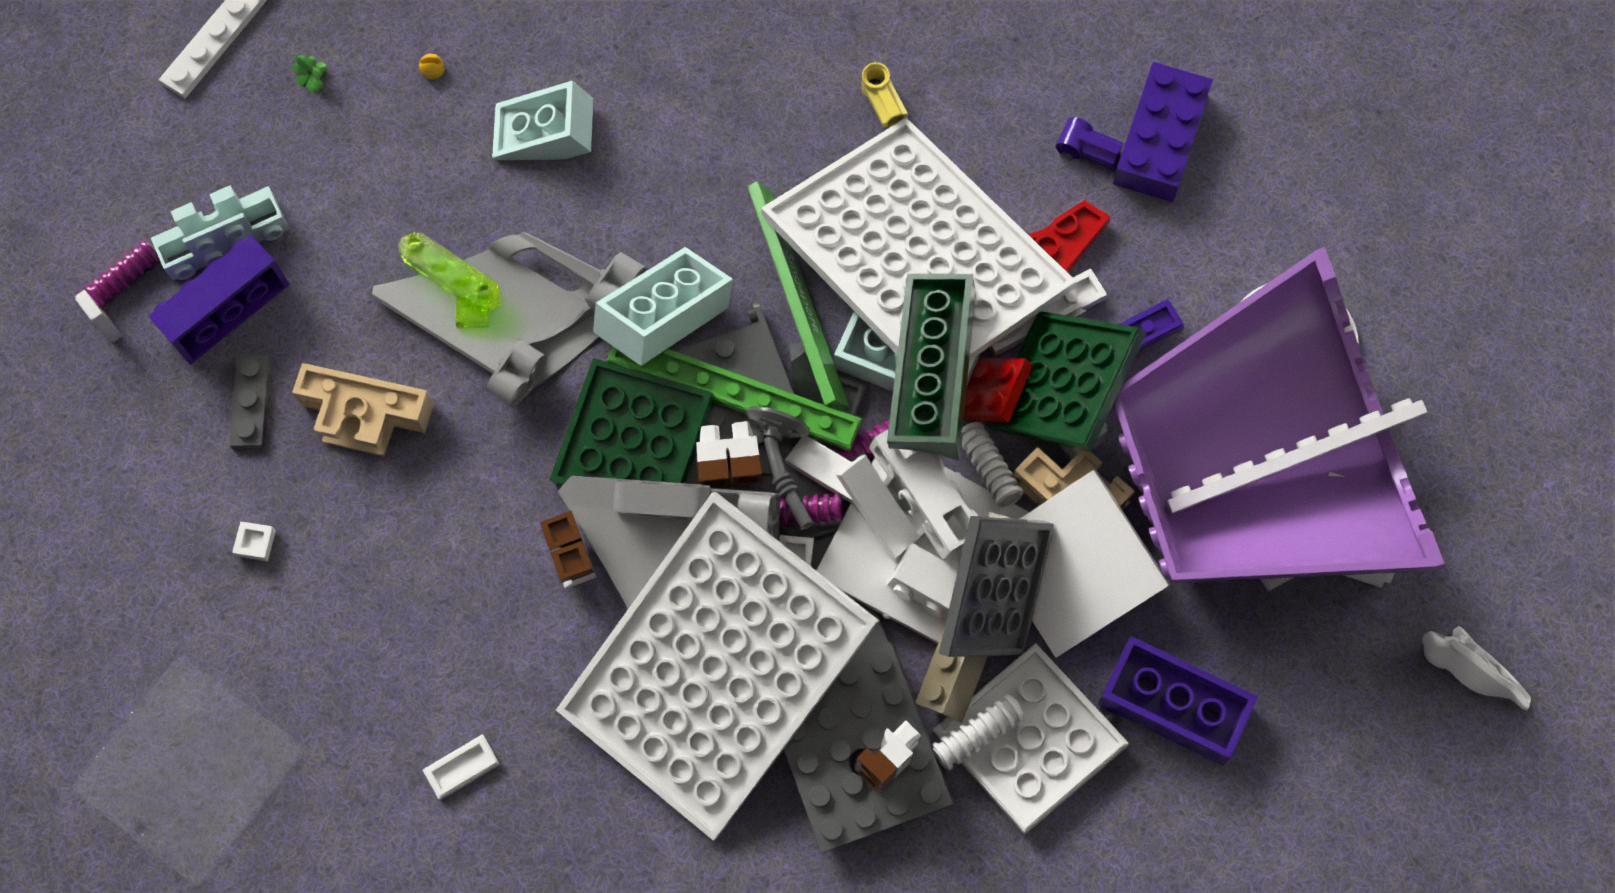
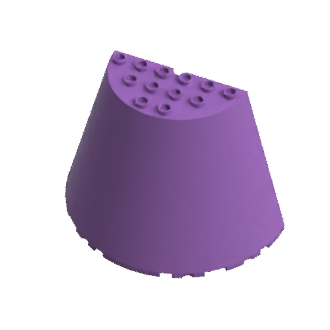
[1110,247,1445,583]

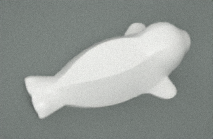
[1422,626,1531,711]

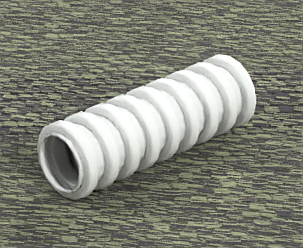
[961,422,1023,507]
[932,695,1024,771]

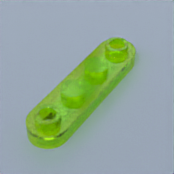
[399,232,502,312]

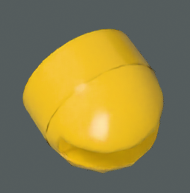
[419,53,445,80]

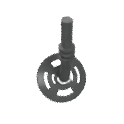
[745,406,813,530]

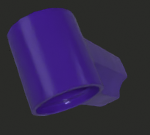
[1055,117,1123,169]

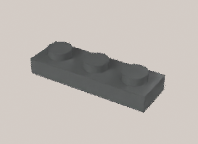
[229,354,271,449]

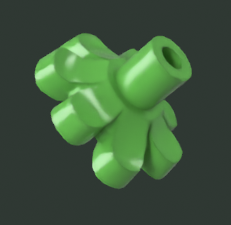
[293,55,328,93]

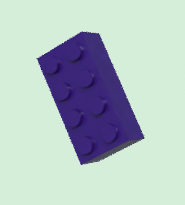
[1113,62,1213,202]
[148,235,290,365]
[1098,636,1258,766]

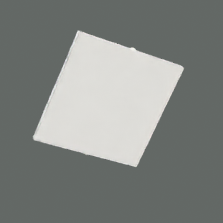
[816,449,1029,644]

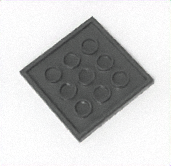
[939,516,1054,657]

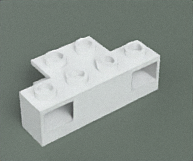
[869,430,978,560]

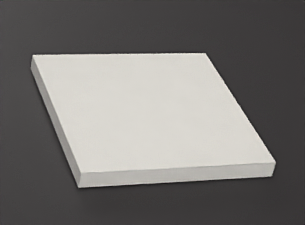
[1020,470,1171,658]
[933,643,1129,835]

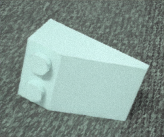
[492,81,593,160]

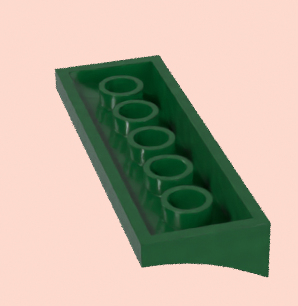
[887,274,976,461]

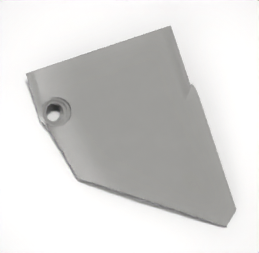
[558,476,780,609]

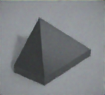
[789,342,823,402]

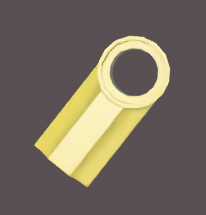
[862,62,908,128]

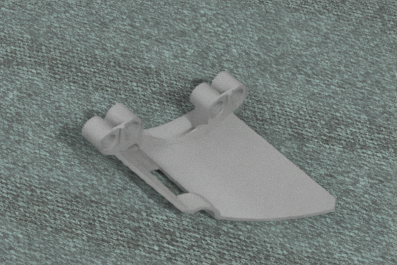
[372,232,647,407]

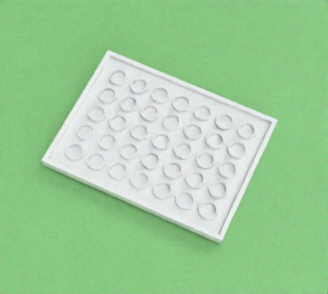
[761,118,1076,361]
[556,492,879,841]

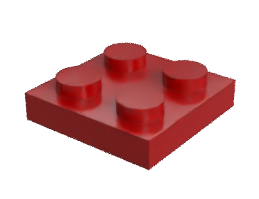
[963,358,1033,423]

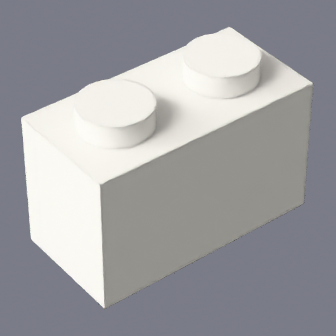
[887,543,958,618]

